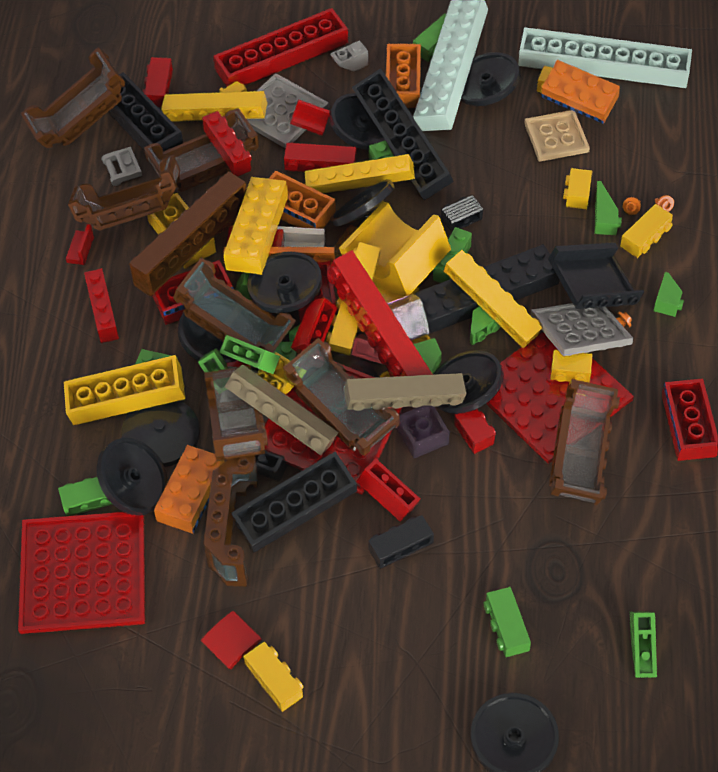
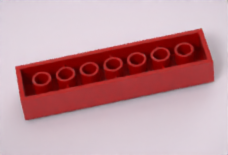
[213,8,348,86]
[327,250,433,377]

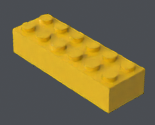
[223,177,288,275]
[64,355,185,425]

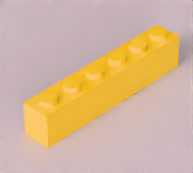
[161,91,267,121]
[305,154,415,193]
[326,242,381,356]
[444,250,542,348]

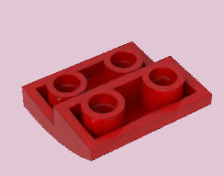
[201,611,262,669]

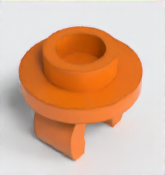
[655,195,674,212]
[623,197,641,215]
[616,311,632,327]

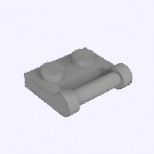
[102,147,142,186]

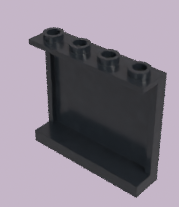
[548,243,644,309]

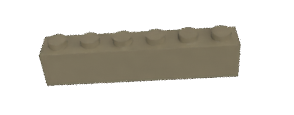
[225,365,339,455]
[344,373,466,411]

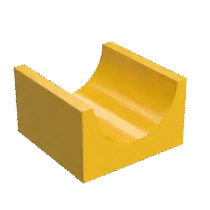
[339,201,451,297]

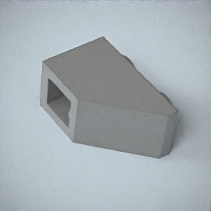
[331,40,368,71]

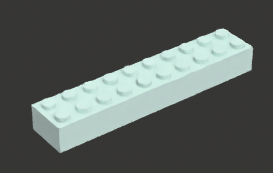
[413,0,488,131]
[518,27,692,88]

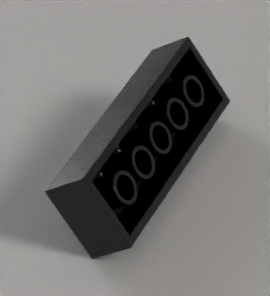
[95,72,183,152]
[231,451,357,553]

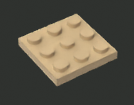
[524,110,590,162]

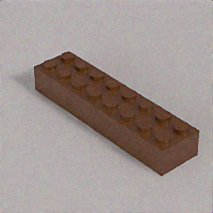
[129,172,246,297]

